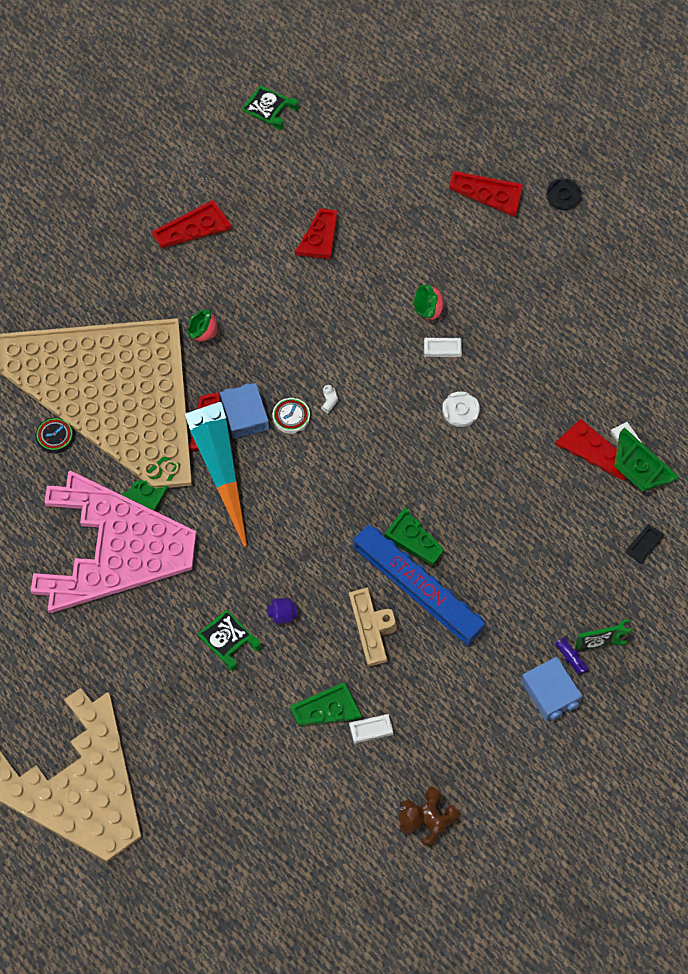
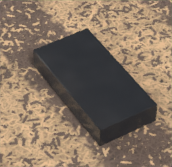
[625,524,664,564]

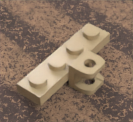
[349,587,397,667]

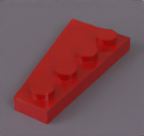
[449,171,523,217]
[152,200,232,248]
[555,419,627,481]

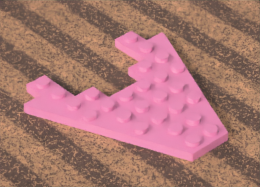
[31,471,196,613]

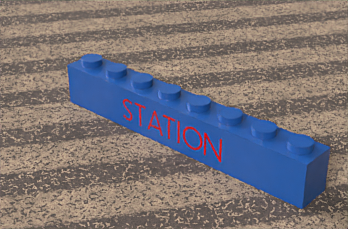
[353,524,485,646]

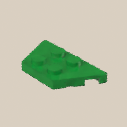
[614,427,679,492]

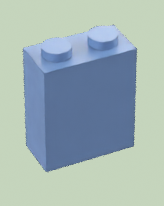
[220,383,269,439]
[521,656,582,721]

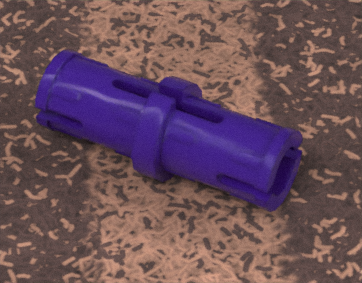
[555,637,589,676]

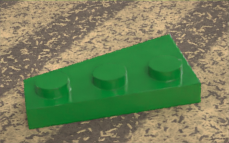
[121,456,180,512]
[384,506,444,567]
[290,682,362,726]

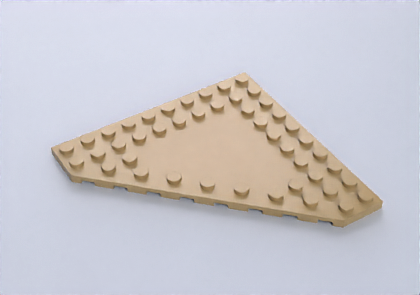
[0,318,192,489]

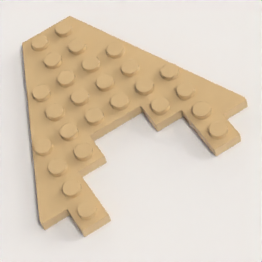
[0,688,141,862]

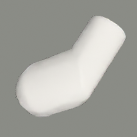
[321,385,338,413]

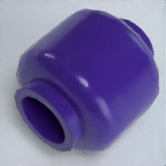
[267,598,297,624]

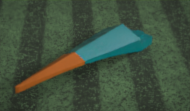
[185,402,247,547]

